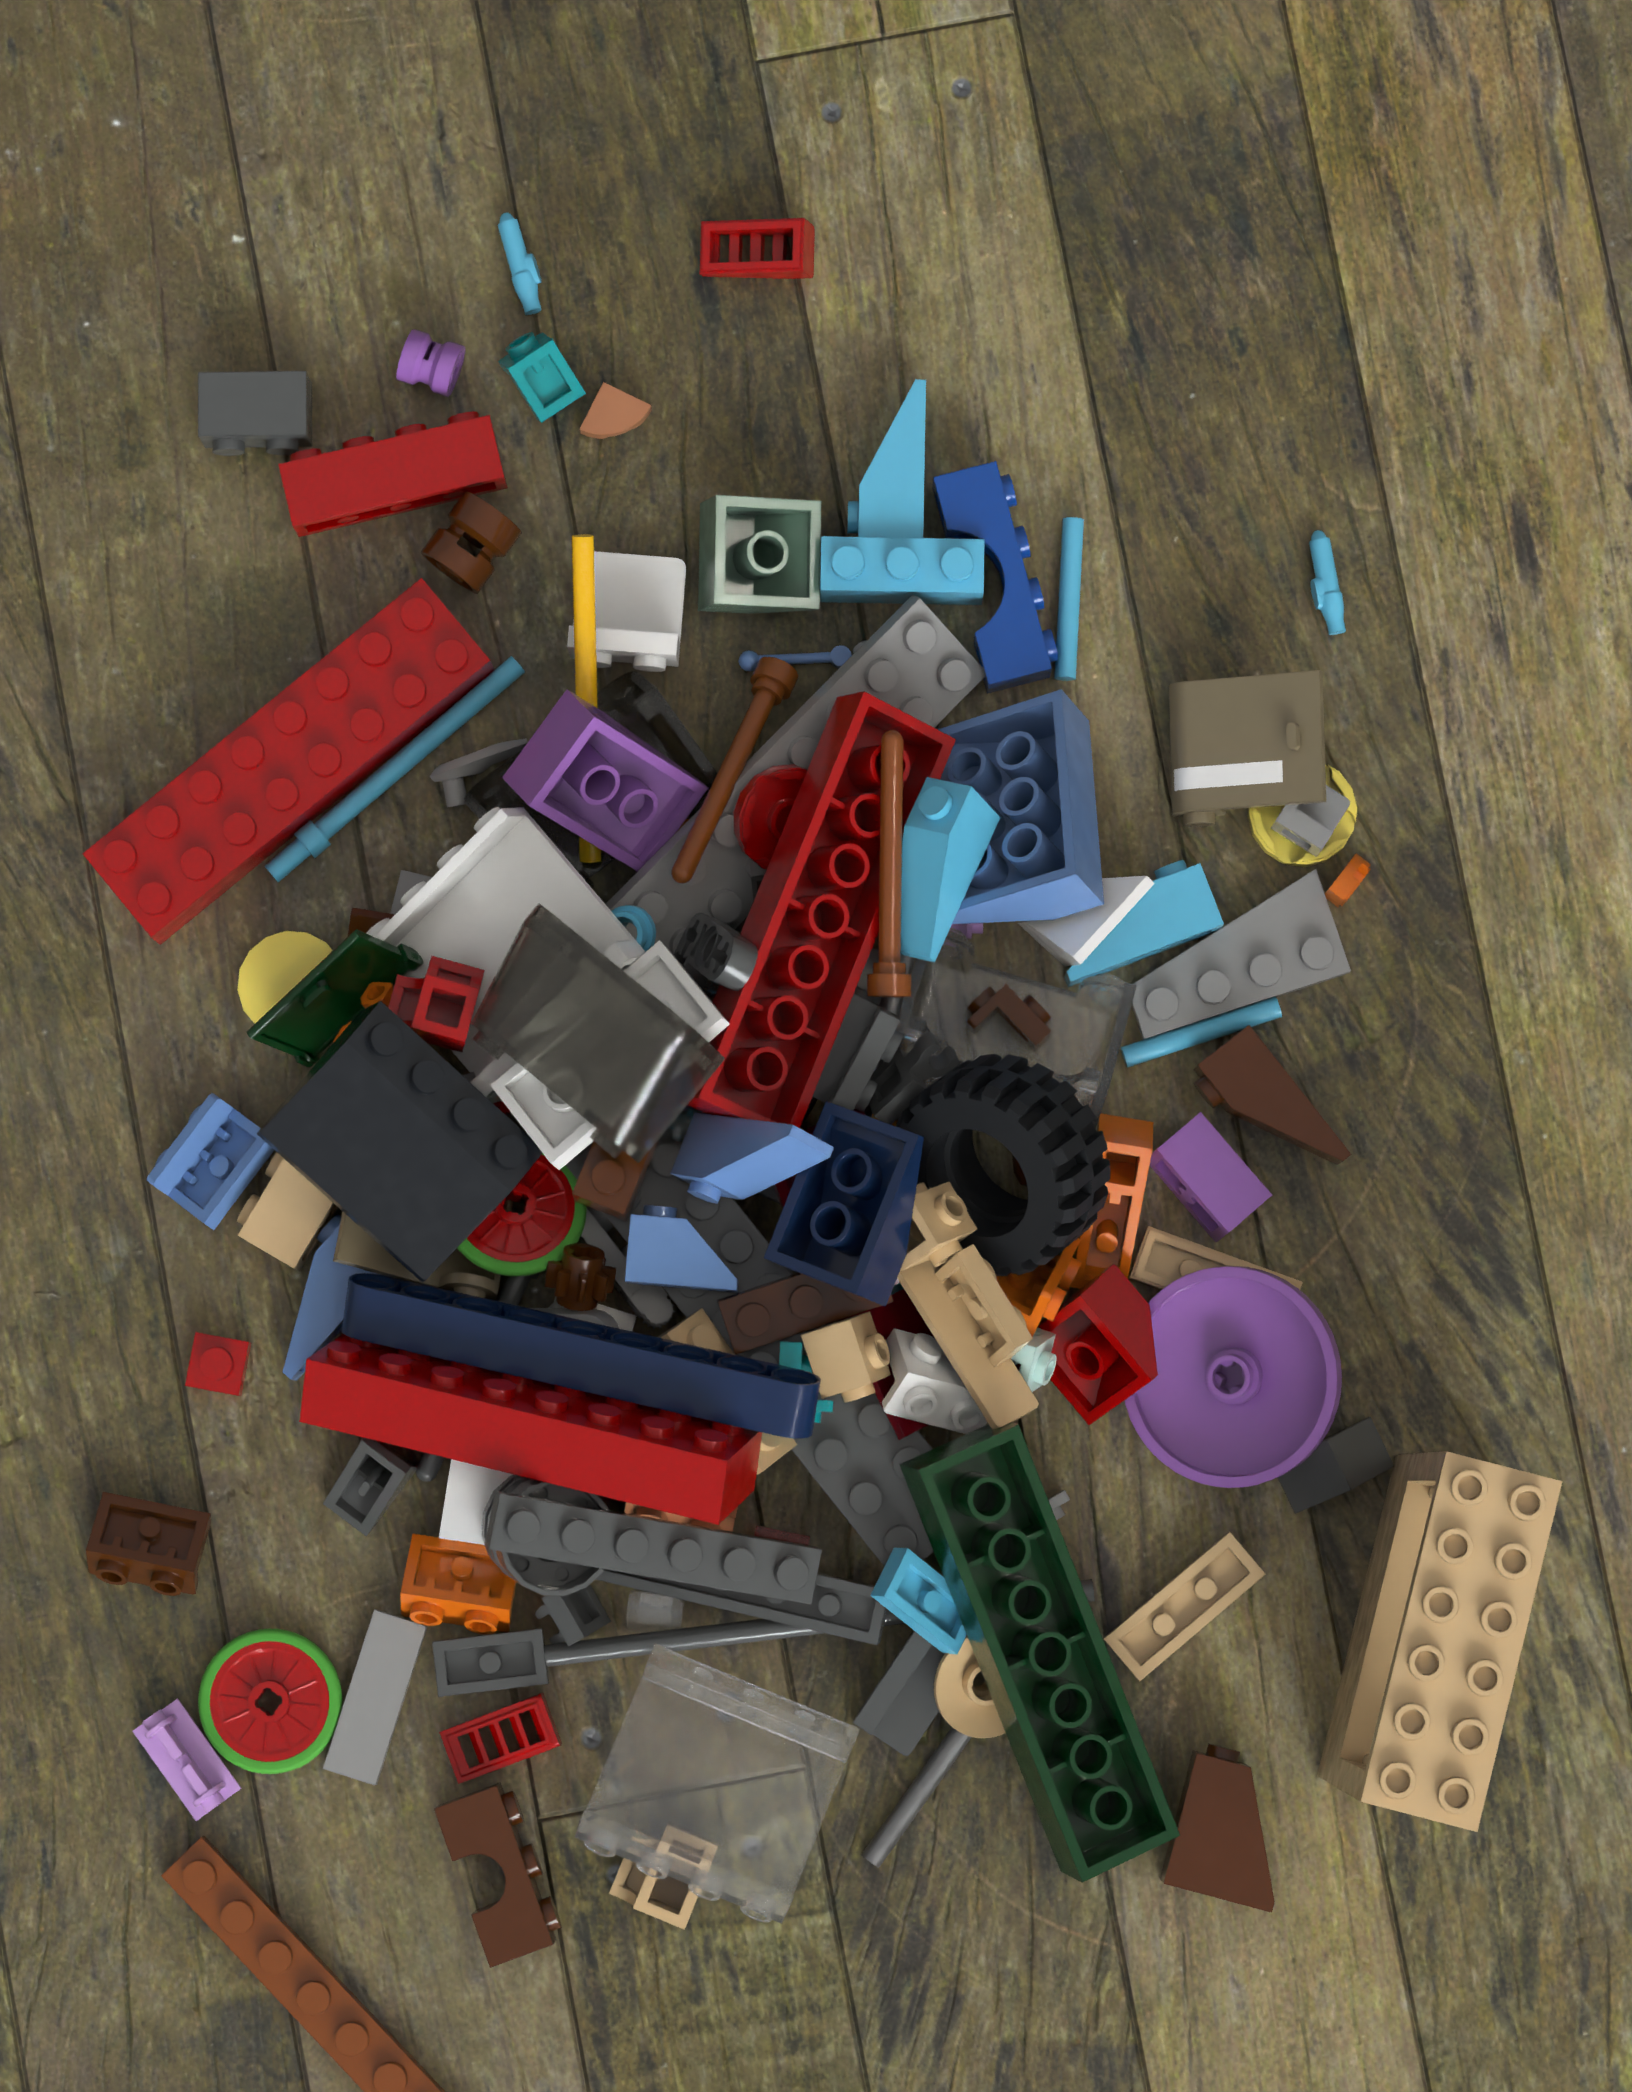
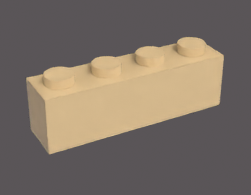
[237,1152,338,1271]

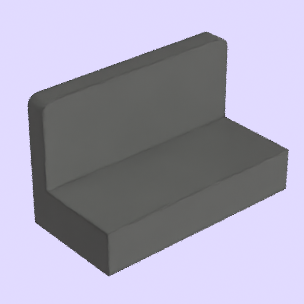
[853,1630,944,1756]

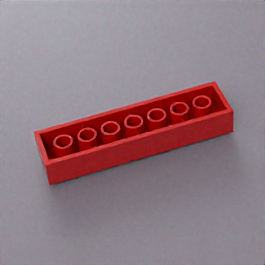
[82,578,494,945]
[674,691,956,1128]
[299,1334,762,1525]

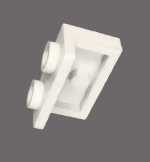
[882,1328,987,1434]

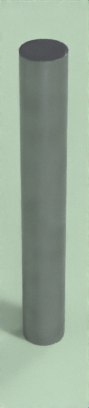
[861,1727,972,1868]

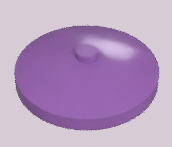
[1124,1266,1342,1488]

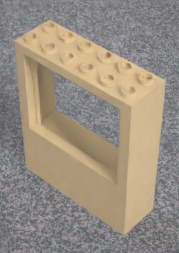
[1317,1451,1563,1832]

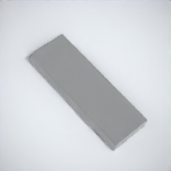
[323,1609,428,1785]

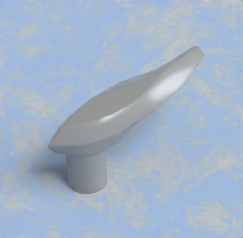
[429,738,528,807]

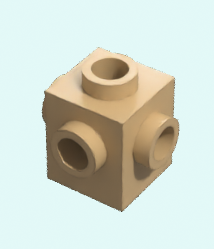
[901,1182,977,1271]

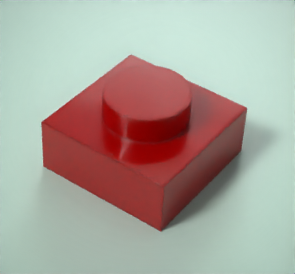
[185,1332,252,1396]

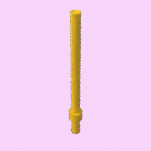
[572,534,601,863]

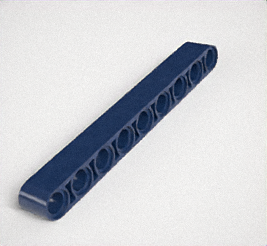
[342,1273,821,1439]

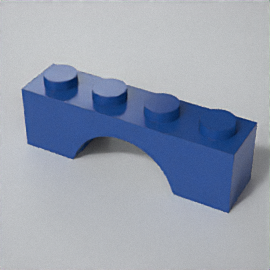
[932,461,1058,694]

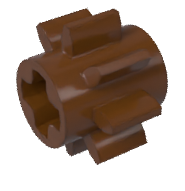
[544,1243,616,1311]

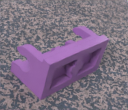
[1150,1112,1272,1242]

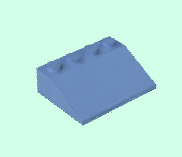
[938,689,1104,924]

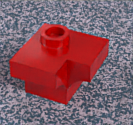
[388,955,485,1052]

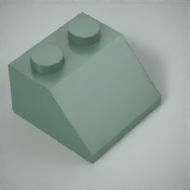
[698,495,821,614]

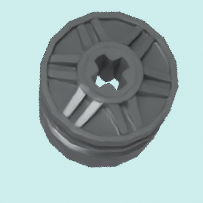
[481,1475,609,1596]

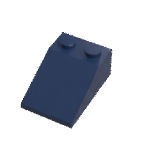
[764,1101,924,1307]

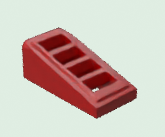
[700,218,815,279]
[439,1692,562,1784]

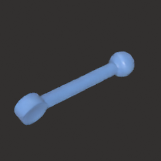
[738,645,852,672]

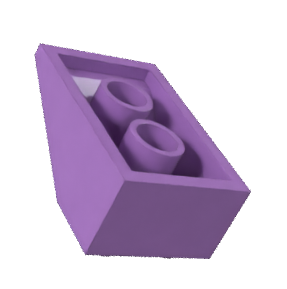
[502,689,708,871]

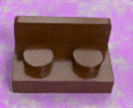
[86,1492,211,1596]

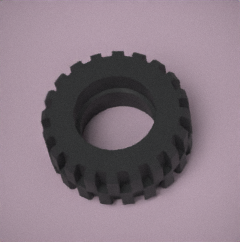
[896,1054,1110,1276]

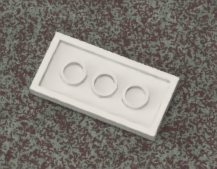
[490,940,730,1170]

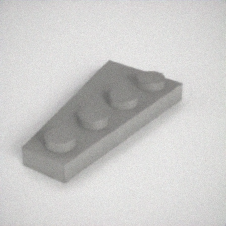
[1126,869,1351,1040]

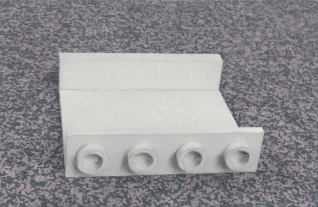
[366,807,645,1103]

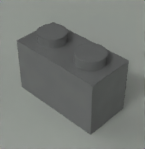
[198,371,312,456]

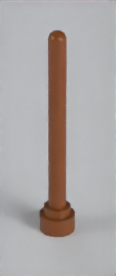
[671,657,799,884]
[867,730,912,997]

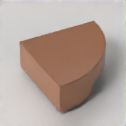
[579,382,652,439]

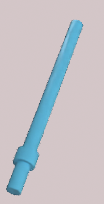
[264,656,525,882]

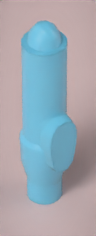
[497,212,542,315]
[1309,530,1346,635]

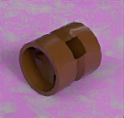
[421,491,522,594]

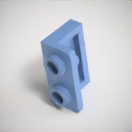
[147,1093,274,1230]

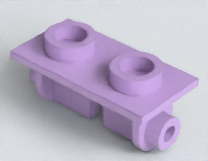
[133,1698,241,1821]

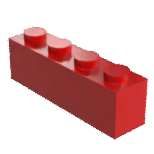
[278,411,508,537]

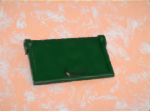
[247,929,423,1068]

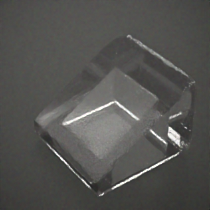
[626,1589,686,1633]

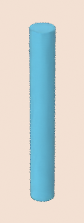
[1054,517,1084,681]
[1120,997,1282,1068]

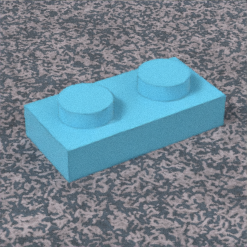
[870,1548,967,1655]

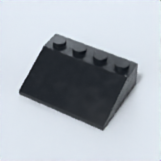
[257,1001,542,1282]

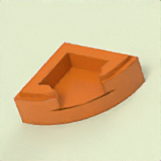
[1325,853,1371,907]

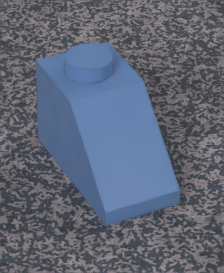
[625,1205,738,1293]

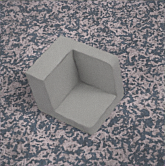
[1271,785,1350,857]

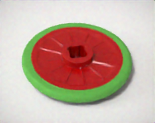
[457,1153,587,1276]
[198,1629,342,1774]

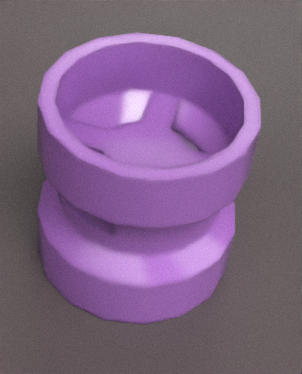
[396,329,465,397]

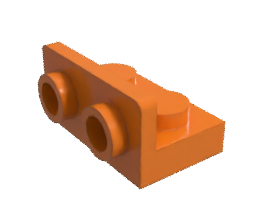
[400,1533,517,1635]

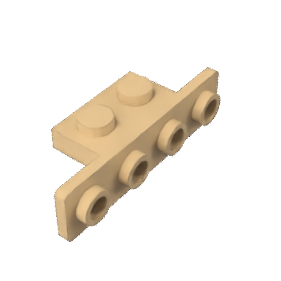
[897,1244,1039,1429]

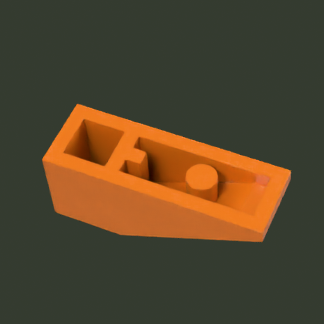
[1071,1113,1154,1289]

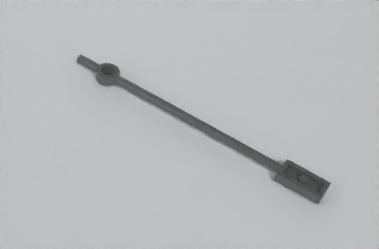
[432,1579,1095,1697]

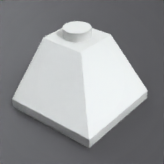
[1018,876,1155,967]

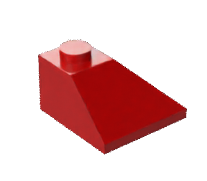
[1037,1263,1158,1425]

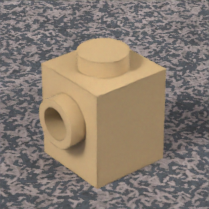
[801,1311,891,1403]

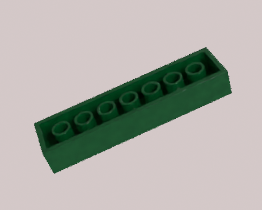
[899,1423,1180,1883]

